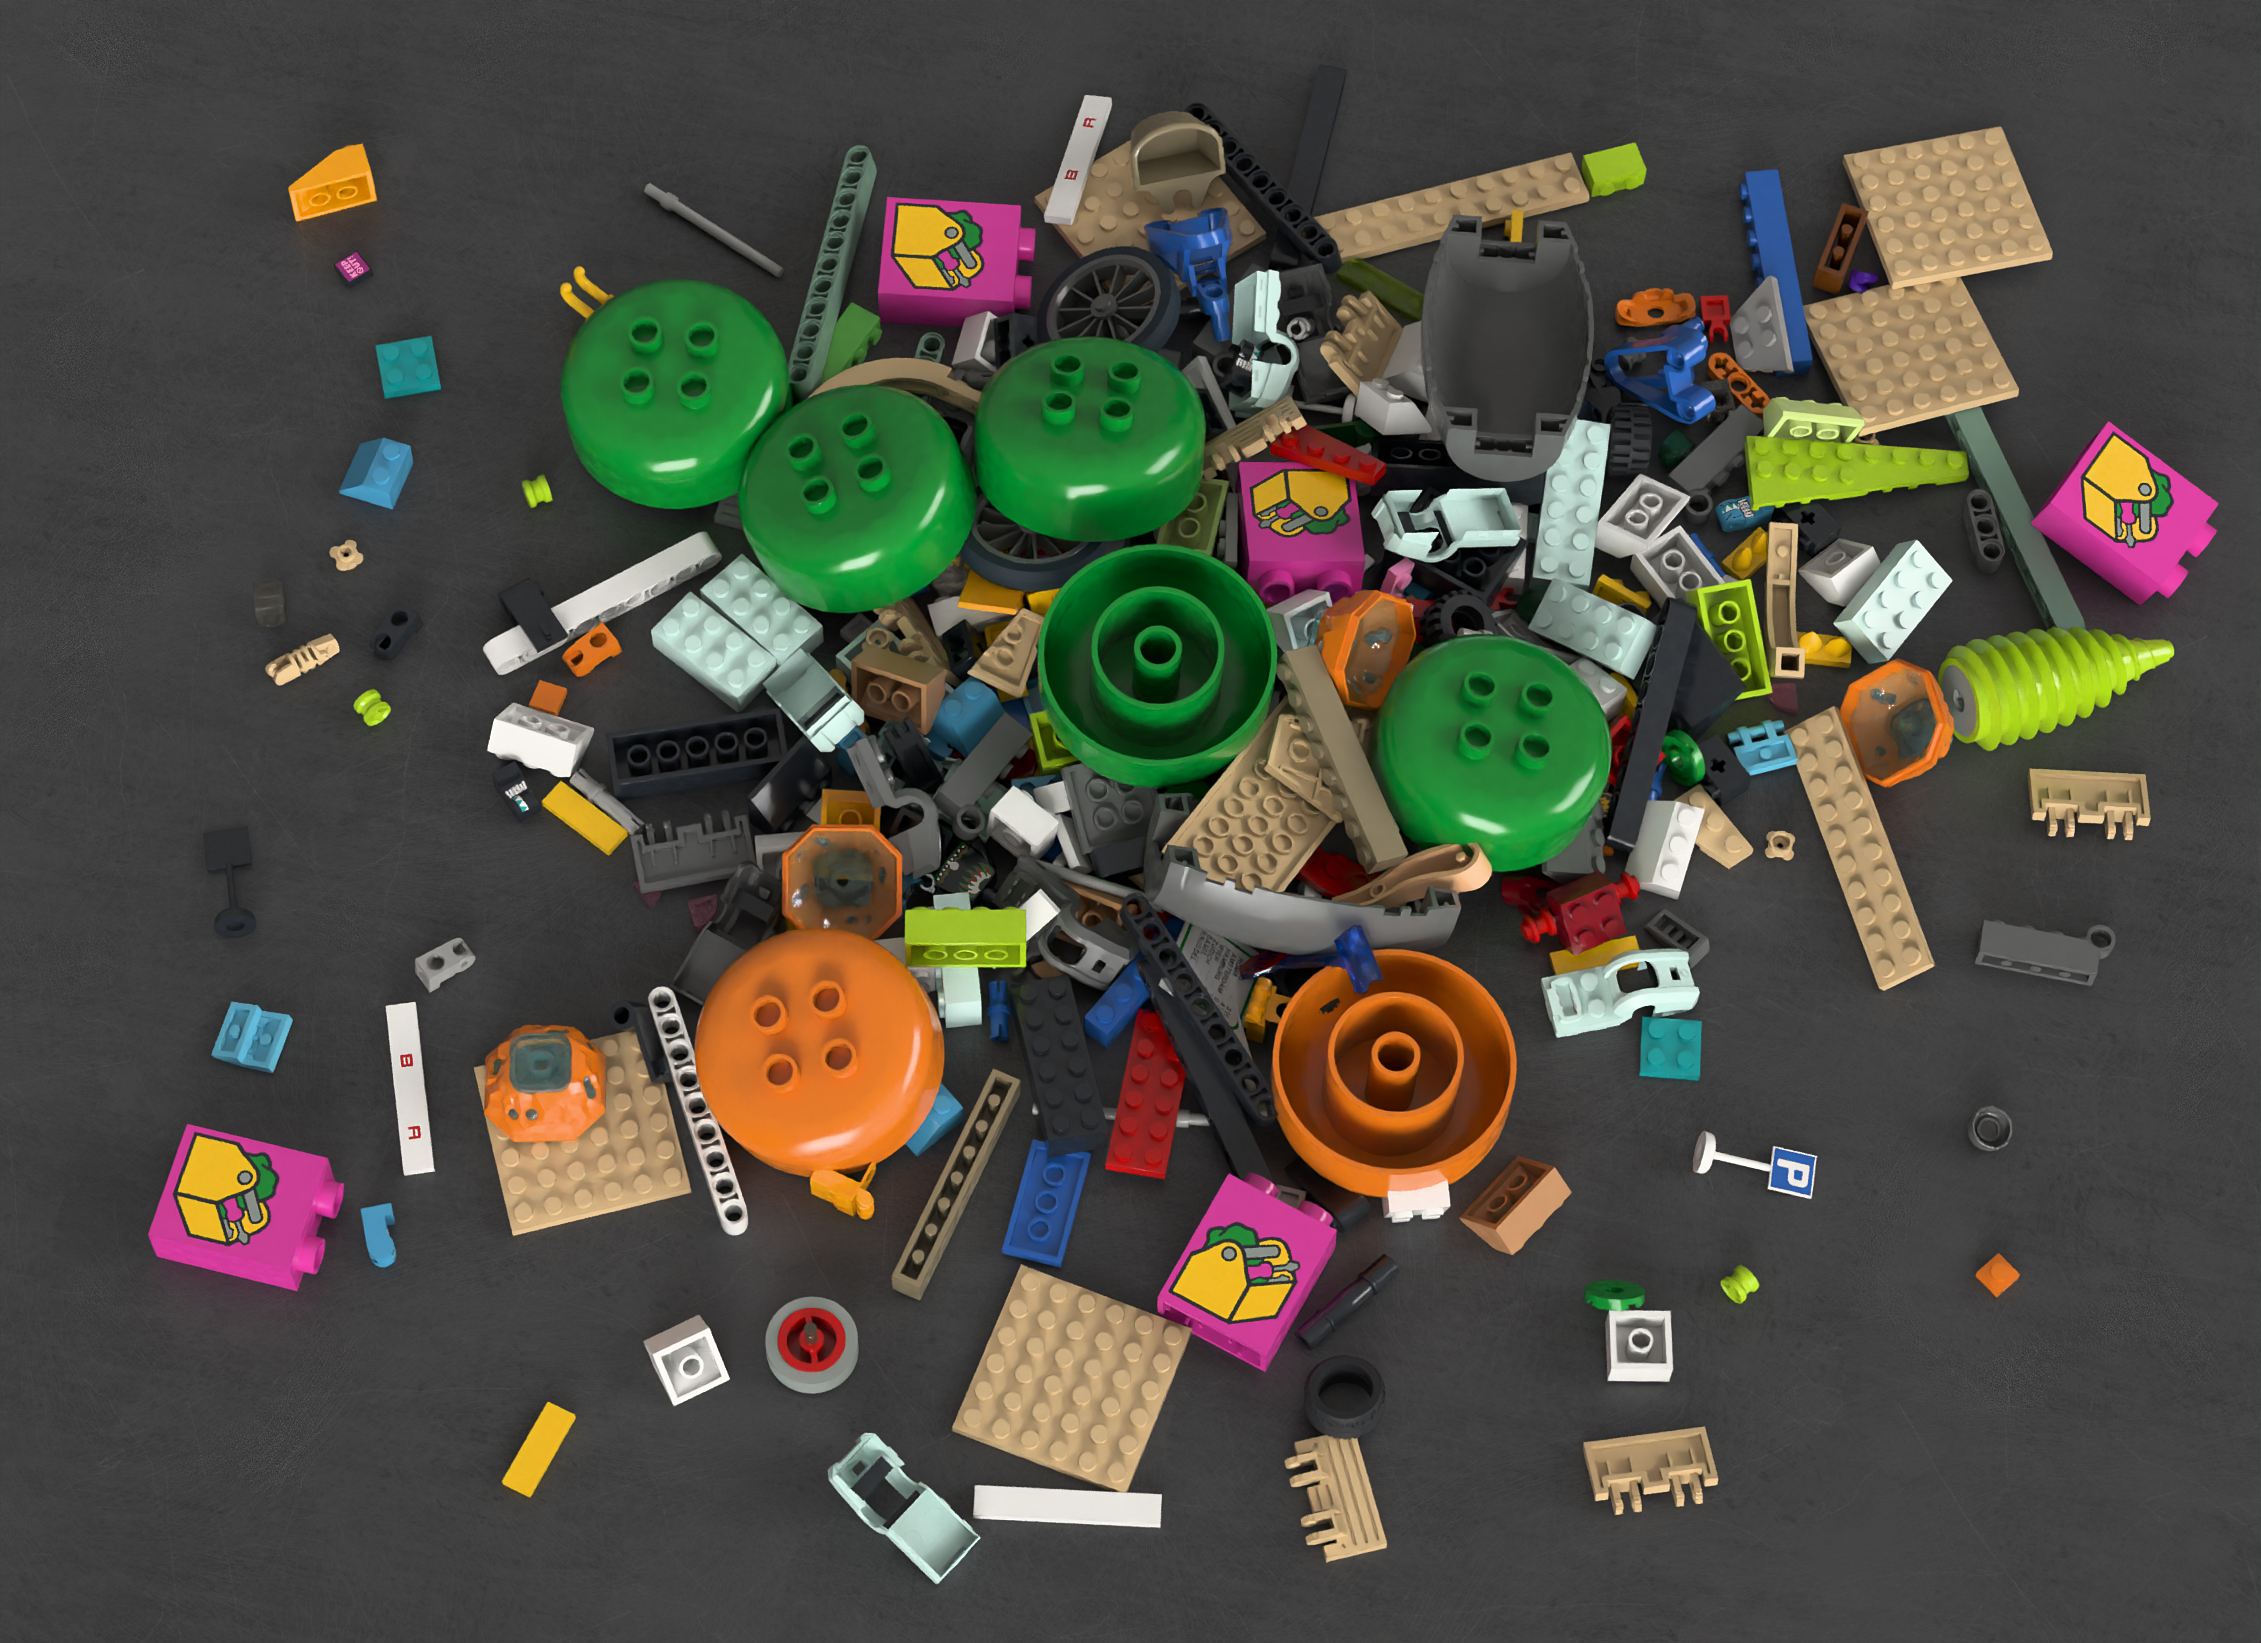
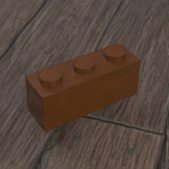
[1812,203,1869,295]

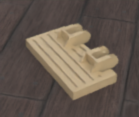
[1319,290,1404,397]
[1203,395,1307,481]
[873,597,963,688]
[2027,768,2151,840]
[1583,1427,1718,1515]
[1284,1435,1387,1562]

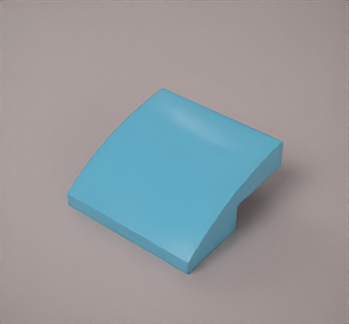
[211,1002,293,1073]

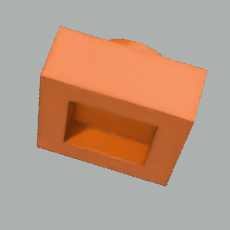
[1975,1253,2020,1297]

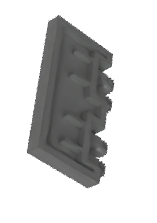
[630,809,757,894]

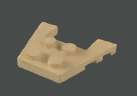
[1264,714,1367,823]

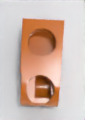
[562,622,622,677]

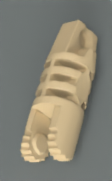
[265,634,340,686]

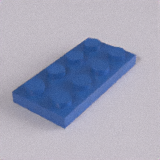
[1002,1139,1091,1268]

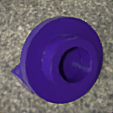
[1849,269,1878,294]

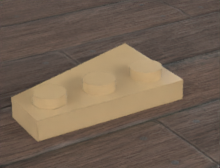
[967,608,1044,698]
[1674,784,1753,869]

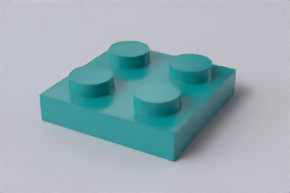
[375,336,441,399]
[1639,1016,1702,1081]

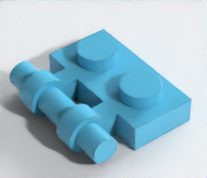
[1726,720,1798,776]

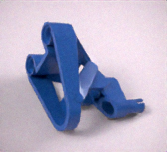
[1144,207,1232,342]
[1604,316,1716,424]

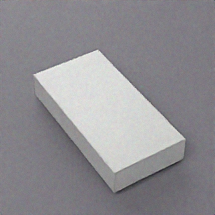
[1056,813,1093,874]

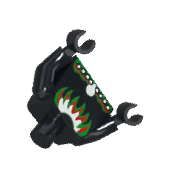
[914,820,998,910]

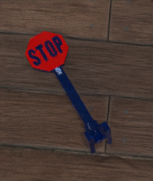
[1239,925,1383,993]

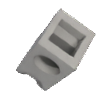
[415,938,476,992]

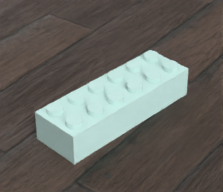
[1529,419,1611,592]

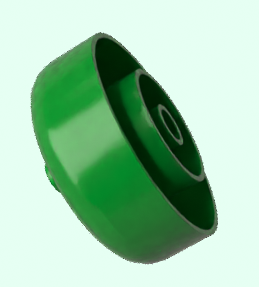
[560,279,793,509]
[974,336,1206,542]
[738,385,977,613]
[1038,544,1277,788]
[1367,634,1612,872]

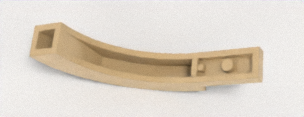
[808,358,982,414]
[1764,522,1805,679]

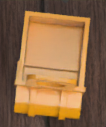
[1243,977,1297,1043]
[810,1161,876,1220]

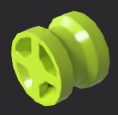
[521,474,553,508]
[353,689,391,726]
[1720,1265,1759,1304]

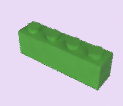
[792,302,882,403]

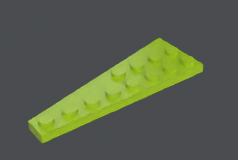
[1744,436,1969,511]

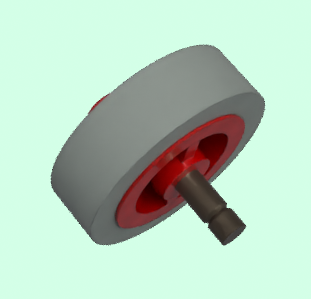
[765,1296,859,1393]

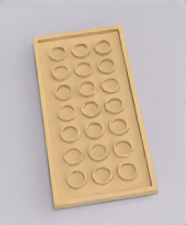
[1162,695,1368,892]

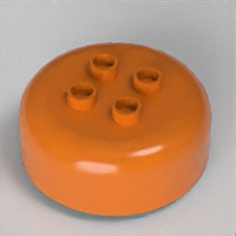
[695,927,944,1177]
[1270,949,1517,1198]

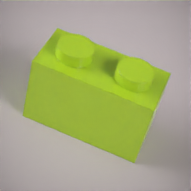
[1581,142,1646,197]

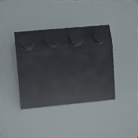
[1382,486,1528,608]
[1625,598,1747,742]

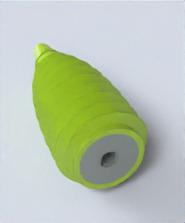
[1938,627,2174,751]

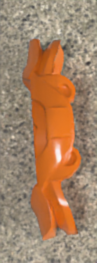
[1615,288,1696,327]

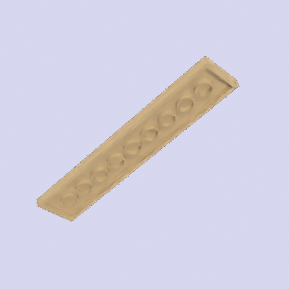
[1313,152,1589,264]
[1784,706,1935,991]

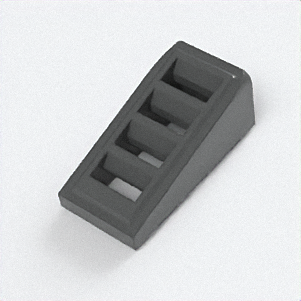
[1644,908,1710,969]

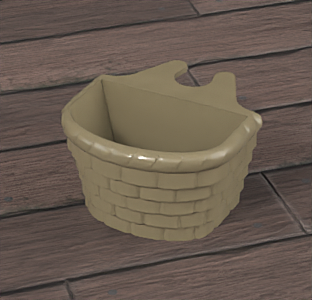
[1130,111,1226,214]

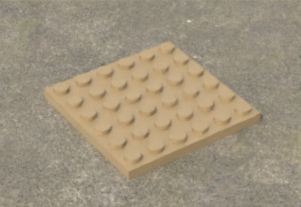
[1843,126,2053,289]
[1034,140,1266,305]
[1803,277,2019,437]
[474,1031,691,1236]
[952,1265,1192,1493]

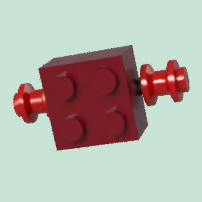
[1519,870,1640,956]

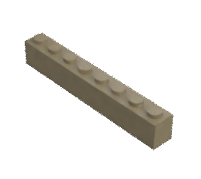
[1276,644,1408,874]
[892,1069,1021,1301]

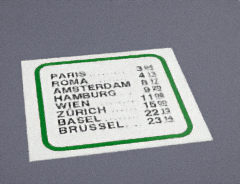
[1159,922,1270,1039]

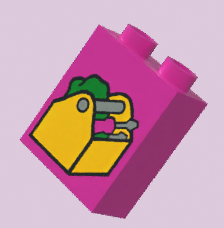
[878,197,1035,327]
[2030,421,2219,606]
[1235,462,1366,605]
[148,1124,344,1291]
[1157,1173,1337,1372]

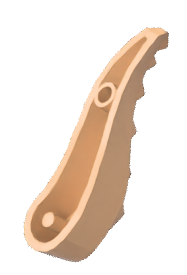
[1331,843,1492,909]

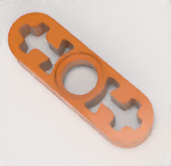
[1707,352,1770,419]

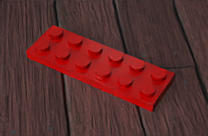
[1105,1008,1186,1180]

